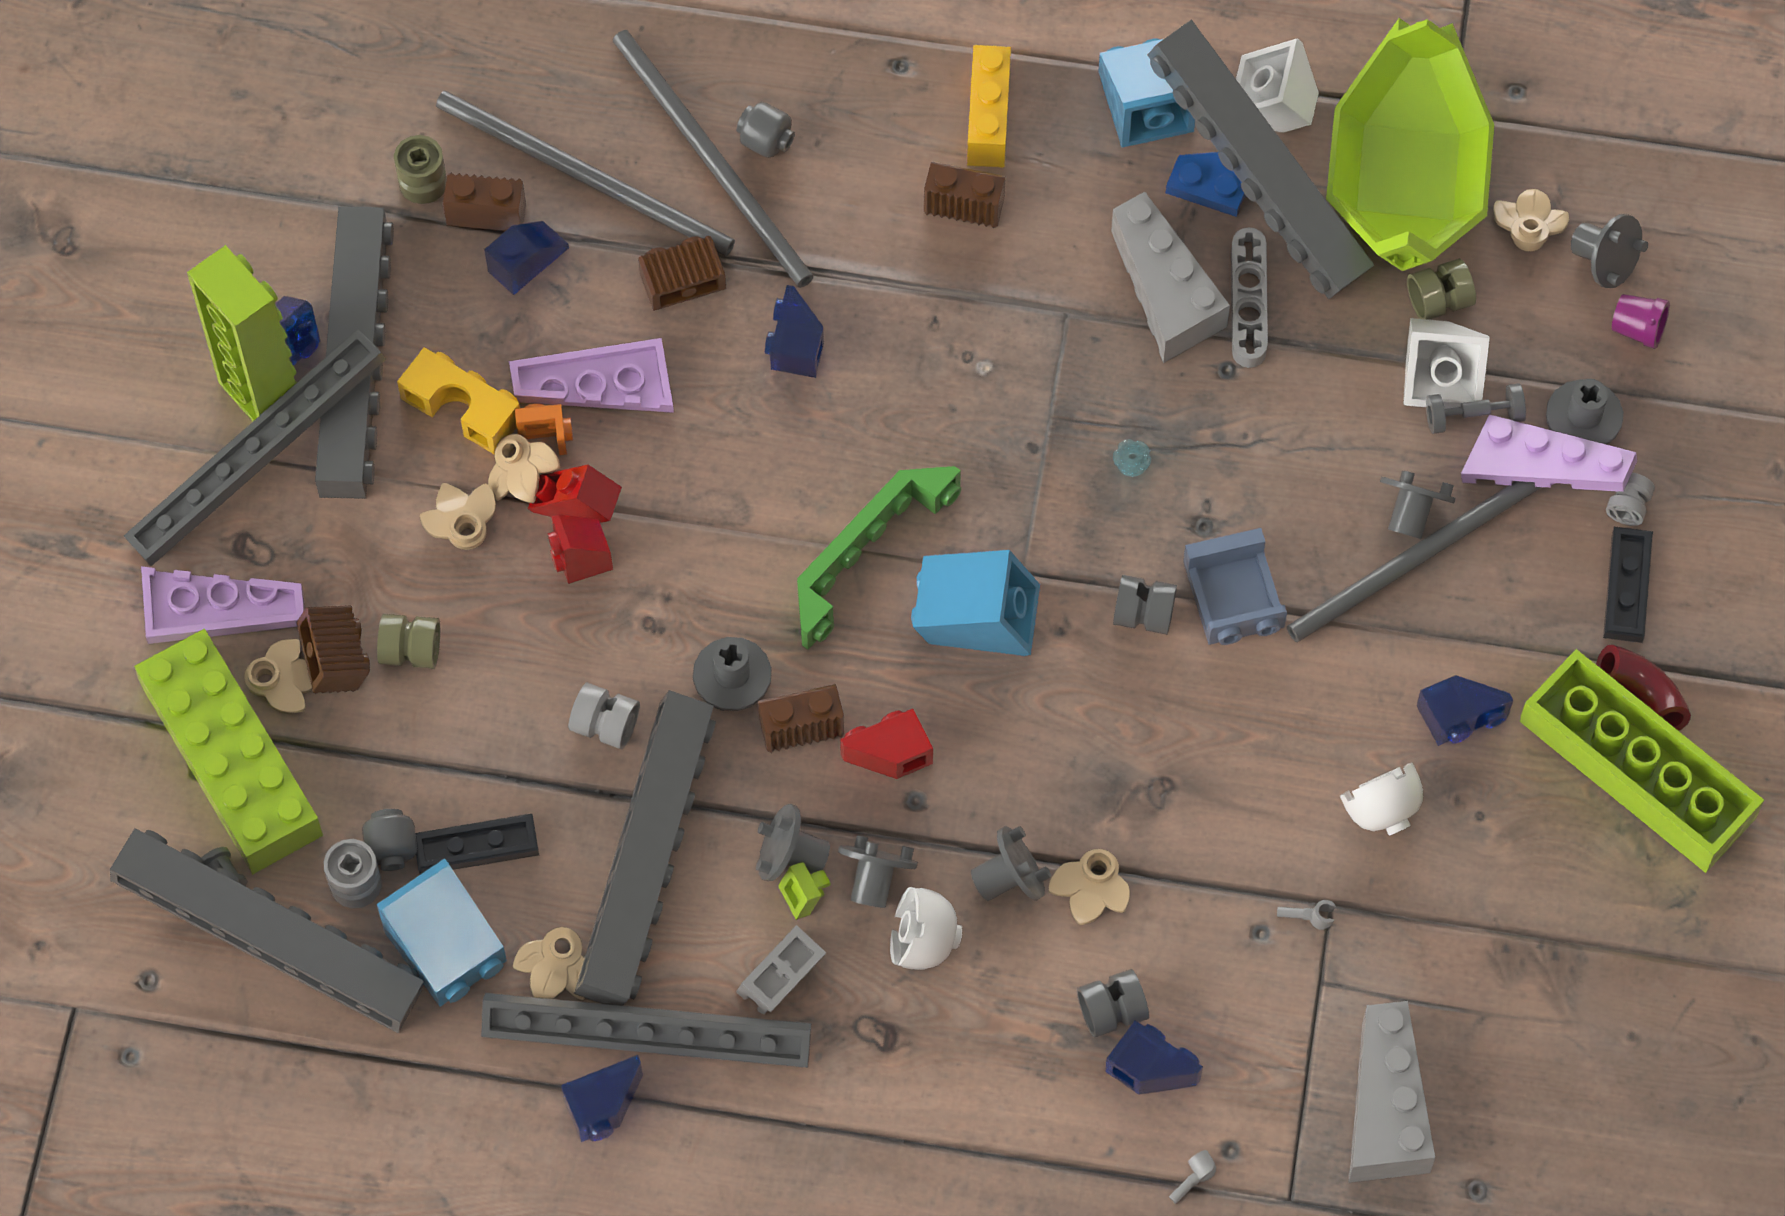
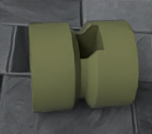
[394,135,447,204]
[1407,258,1476,320]
[377,614,441,669]

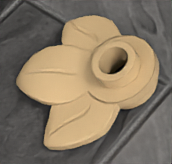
[1493,189,1569,251]
[488,434,560,503]
[420,483,496,550]
[244,639,312,713]
[1049,849,1130,925]
[513,927,585,1000]

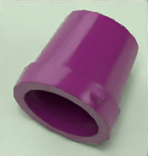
[1612,294,1670,349]

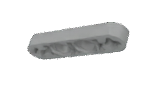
[1231,227,1268,368]

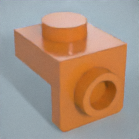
[515,403,573,455]

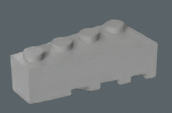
[1111,192,1230,363]
[1348,1001,1435,1183]

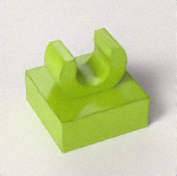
[778,862,831,920]

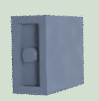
[1183,528,1287,645]

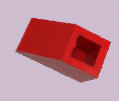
[528,464,622,523]
[547,514,613,584]
[840,708,933,779]

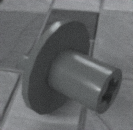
[1571,214,1648,288]
[1546,379,1624,445]
[1380,471,1456,539]
[693,637,772,711]
[756,804,830,882]
[971,826,1051,901]
[838,835,918,908]

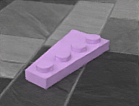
[509,338,674,413]
[1461,415,1637,492]
[141,566,305,644]

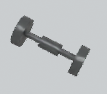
[1426,383,1526,434]

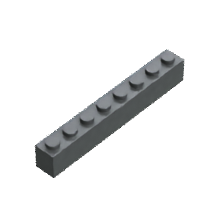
[1147,19,1374,299]
[315,207,394,499]
[574,690,716,1006]
[110,828,424,1033]

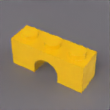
[967,45,1011,167]
[397,347,520,455]

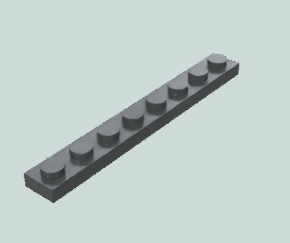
[124,329,386,566]
[481,993,812,1068]

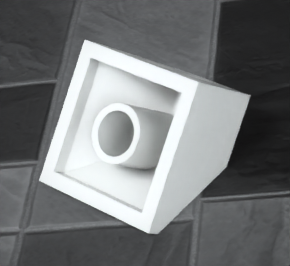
[1236,38,1319,133]
[1403,318,1490,409]

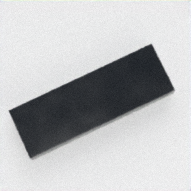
[1603,526,1653,643]
[416,813,539,875]

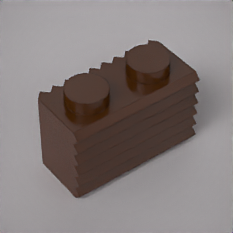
[924,162,1006,228]
[443,172,526,232]
[638,236,726,311]
[296,605,370,694]
[758,684,844,753]

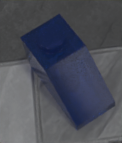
[484,221,569,295]
[561,1055,643,1142]

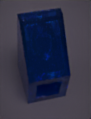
[765,285,824,378]
[275,296,321,366]
[1416,675,1513,746]
[1105,1020,1203,1094]

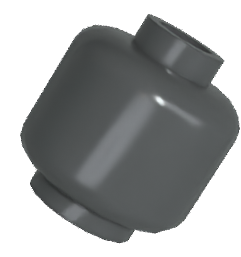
[736,102,795,158]
[362,809,417,871]

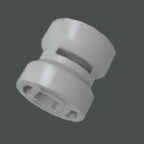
[1605,472,1655,526]

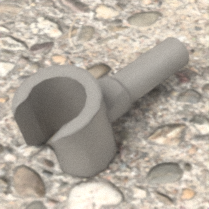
[1277,900,1336,930]
[1169,1150,1216,1204]

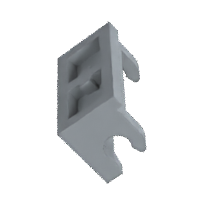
[736,925,826,1014]

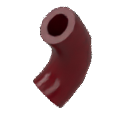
[1596,644,1691,731]

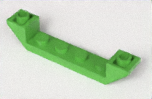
[797,466,961,650]

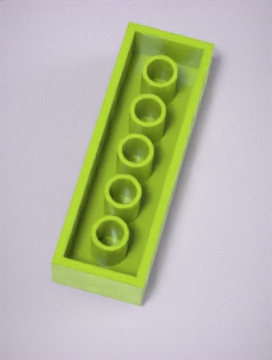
[187,245,297,421]
[134,628,323,875]
[1519,649,1764,873]

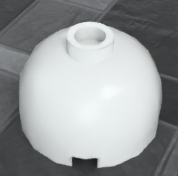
[1340,763,1423,835]
[890,887,962,970]

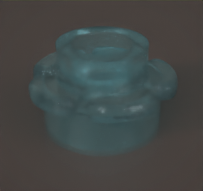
[1113,439,1151,476]

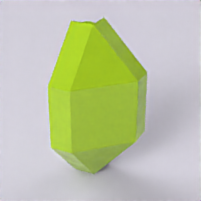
[1326,18,1494,271]

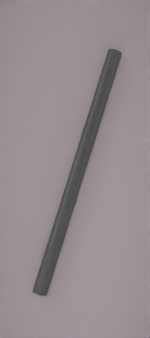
[613,30,814,288]
[436,91,735,256]
[1287,481,1542,642]

